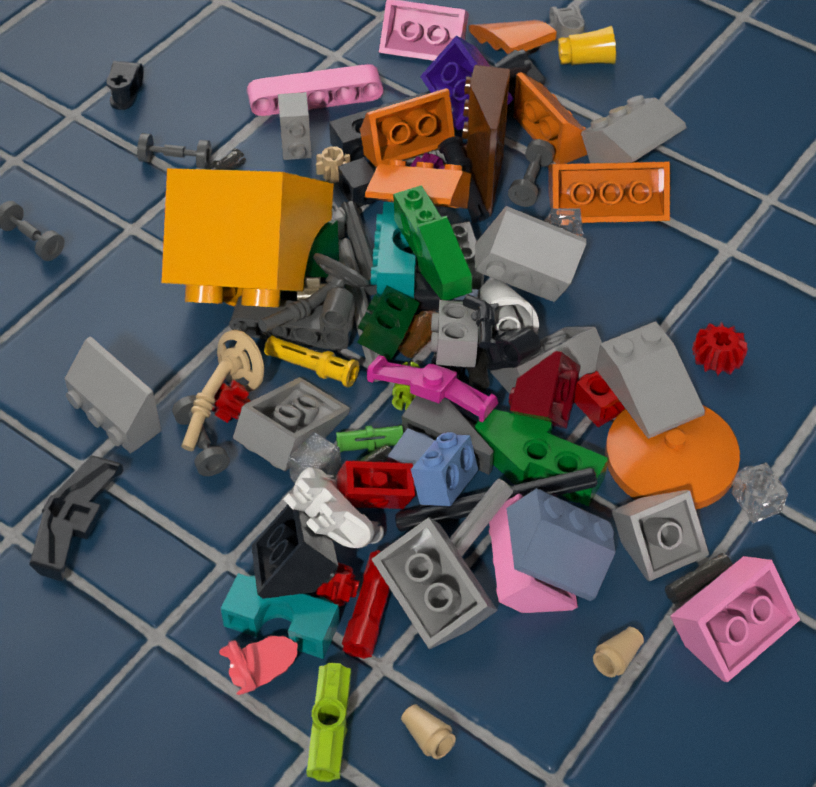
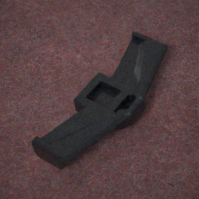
[29,455,124,581]

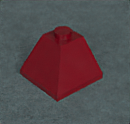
[509,351,580,429]

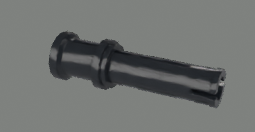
[438,136,489,223]

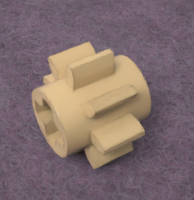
[316,146,350,182]

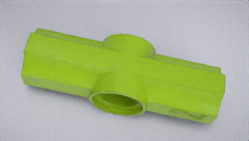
[306,663,351,782]

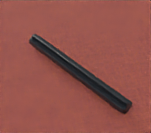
[395,468,597,532]

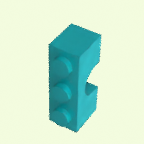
[221,573,340,659]

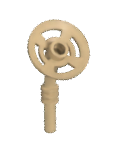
[181,330,264,451]

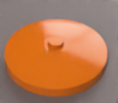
[605,405,740,510]

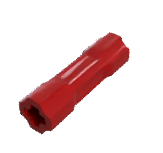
[342,550,391,659]

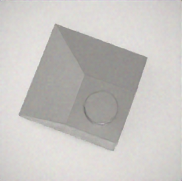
[611,490,709,581]

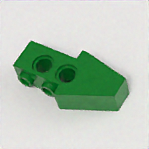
[393,185,472,301]
[475,409,608,507]

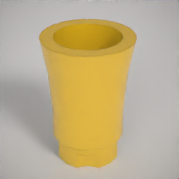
[558,26,616,65]

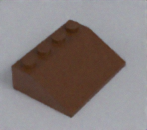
[462,65,510,217]

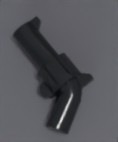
[463,294,499,349]

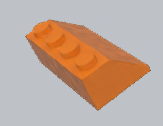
[548,162,670,223]

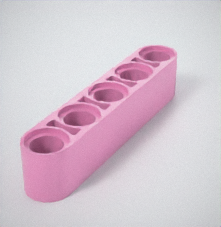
[247,64,384,116]

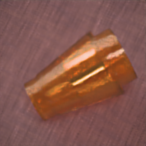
[398,311,432,358]

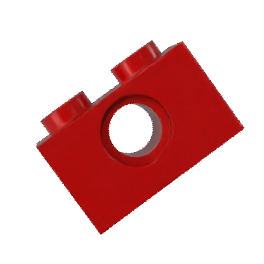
[336,461,415,509]

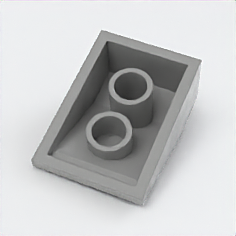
[596,321,705,439]
[233,377,350,472]

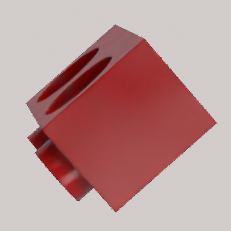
[574,371,626,427]

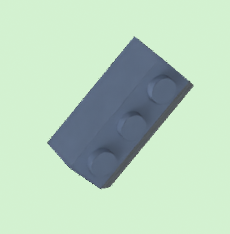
[506,488,616,601]

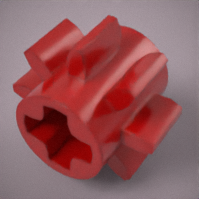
[212,380,251,423]
[317,563,360,606]

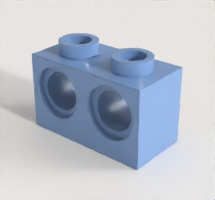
[411,432,478,506]

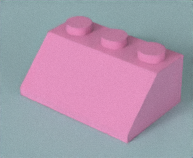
[379,0,469,61]
[489,494,578,613]
[670,556,800,682]

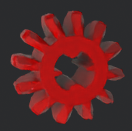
[692,322,748,376]

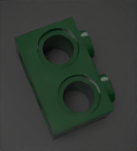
[357,285,420,360]

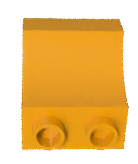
[161,168,334,307]

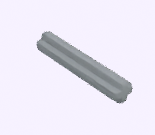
[450,479,513,556]

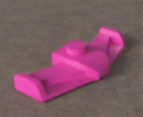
[367,355,498,422]

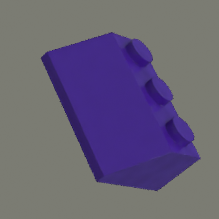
[420,35,514,130]

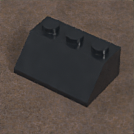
[252,504,338,599]

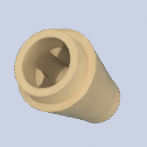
[593,627,644,677]
[401,704,456,759]

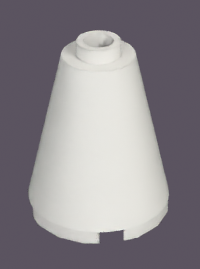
[478,280,539,339]

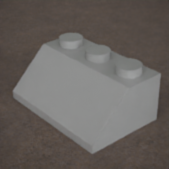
[581,95,686,163]
[475,206,586,302]
[490,327,602,394]
[65,336,161,454]
[371,517,498,649]

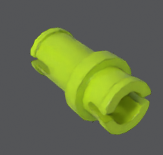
[392,362,420,410]

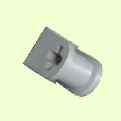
[549,4,585,40]

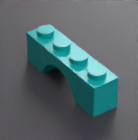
[371,202,416,299]

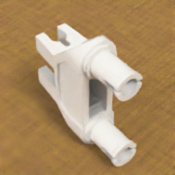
[284,467,384,548]

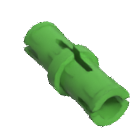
[336,425,403,453]

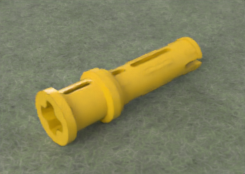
[264,336,359,388]

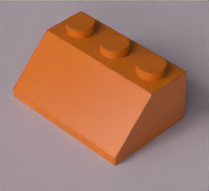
[513,72,587,164]
[360,88,455,167]
[365,160,471,209]

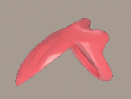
[219,636,298,695]

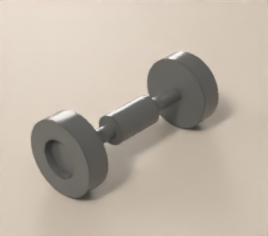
[137,133,211,169]
[508,139,555,207]
[0,201,65,261]
[172,395,230,476]

